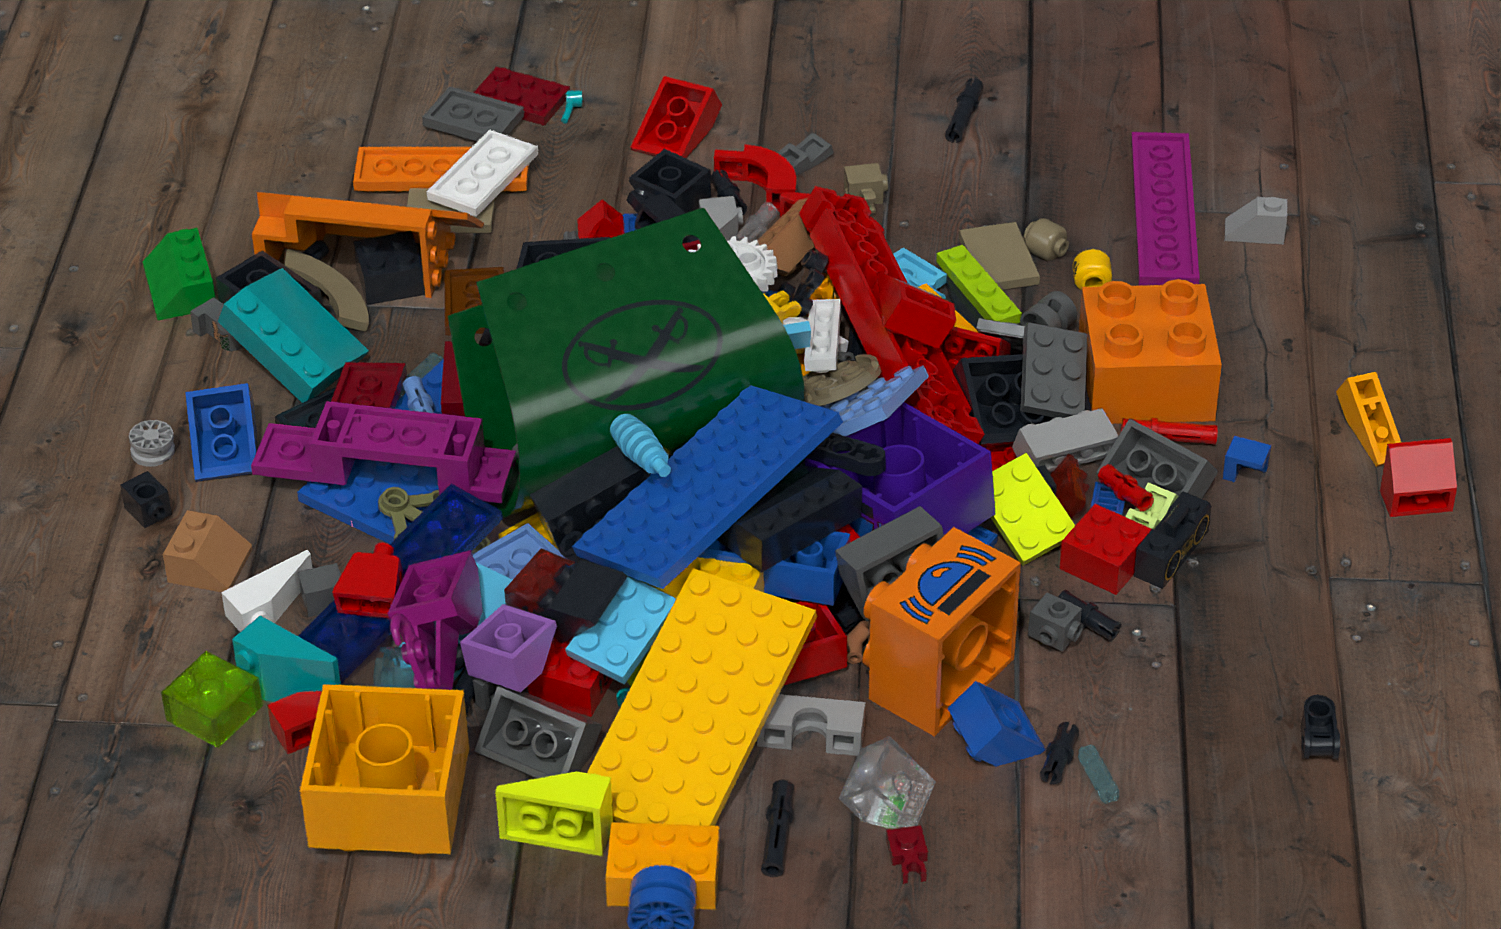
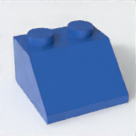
[948,681,1046,766]

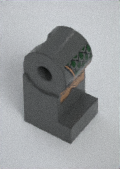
[190,297,243,351]

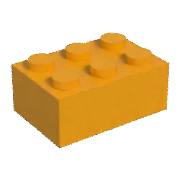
[605,822,720,910]

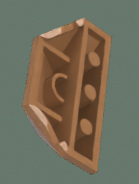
[758,198,814,276]

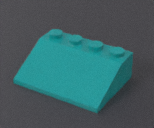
[217,268,369,403]

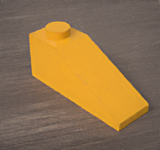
[1336,372,1401,467]

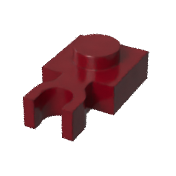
[886,825,928,884]

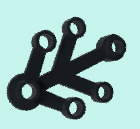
[777,250,828,318]

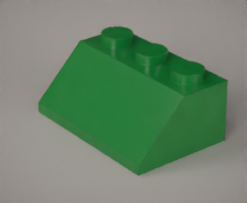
[142,228,215,321]

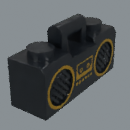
[1134,491,1212,589]

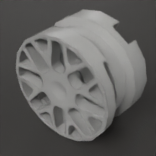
[129,420,175,466]

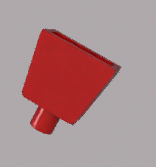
[332,543,404,618]

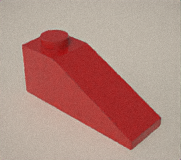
[267,691,322,754]

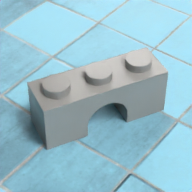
[757,694,865,756]

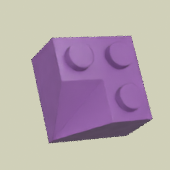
[460,604,557,692]

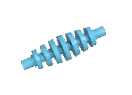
[610,414,671,477]

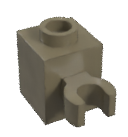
[844,163,888,213]

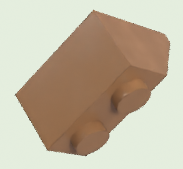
[163,510,253,592]

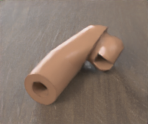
[847,620,870,664]

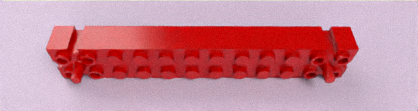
[799,186,985,444]

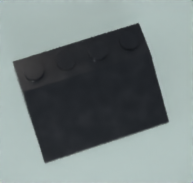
[952,354,1092,446]
[717,465,862,573]

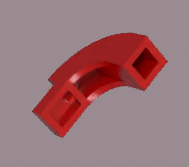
[714,144,797,212]

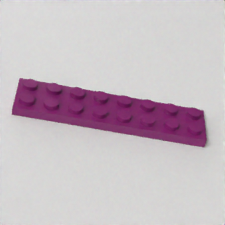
[1131,132,1200,286]

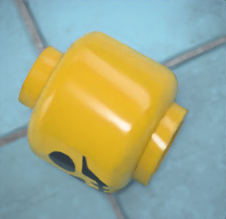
[1072,249,1113,290]

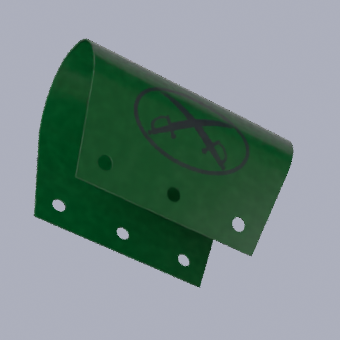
[448,208,804,518]

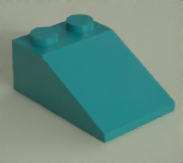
[232,616,341,702]

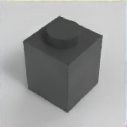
[298,563,341,617]

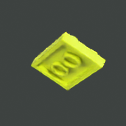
[990,453,1075,566]

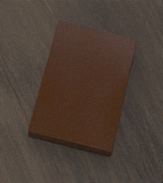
[444,267,504,336]

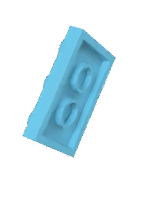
[566,576,676,684]

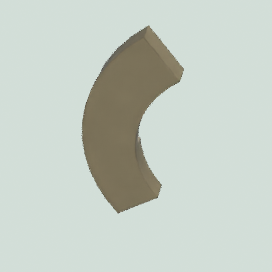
[284,249,369,331]

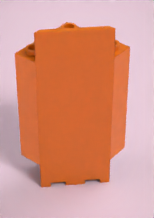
[252,192,484,298]

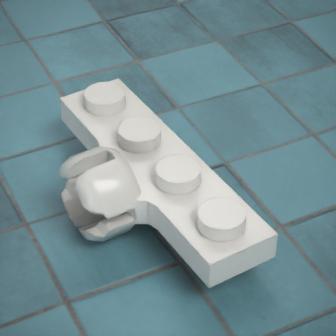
[783,299,841,373]

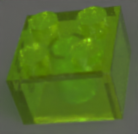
[161,651,263,748]

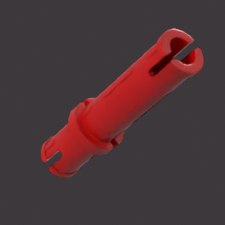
[1121,417,1218,445]

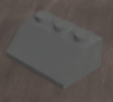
[1096,418,1218,499]
[835,506,944,622]
[474,686,603,778]

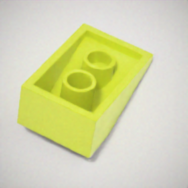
[495,771,613,856]

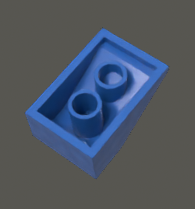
[185,383,258,482]

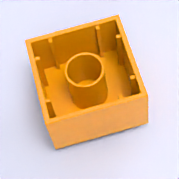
[300,684,469,854]

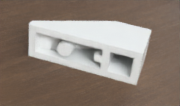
[222,550,312,632]

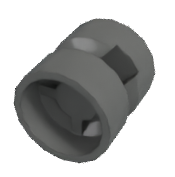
[1020,291,1078,329]

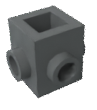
[1028,592,1083,652]

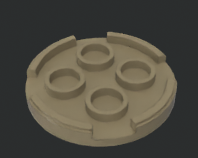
[803,354,881,406]

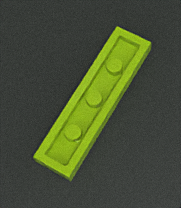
[936,245,1022,324]

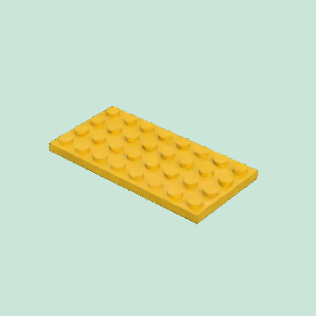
[587,568,817,826]

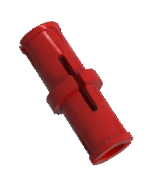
[1098,464,1154,511]

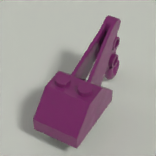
[388,550,483,690]

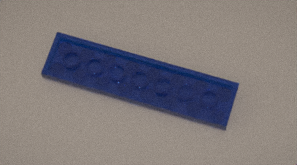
[298,483,503,683]

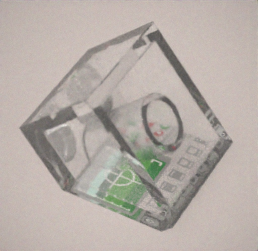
[839,736,936,829]

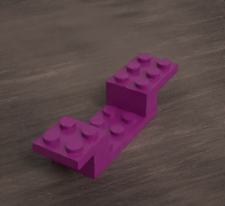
[251,401,517,503]

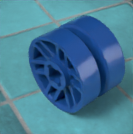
[627,865,697,929]

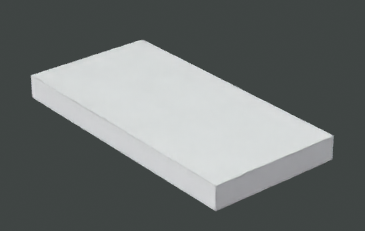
[427,130,538,217]

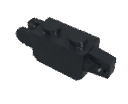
[626,187,699,244]

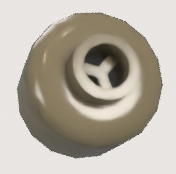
[1023,218,1069,261]

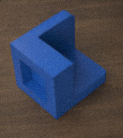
[1223,436,1271,482]

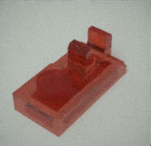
[1050,454,1090,519]

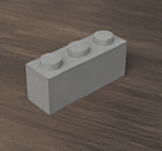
[1012,408,1118,472]

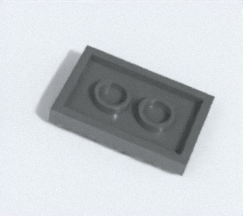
[422,86,524,141]
[1020,322,1087,418]

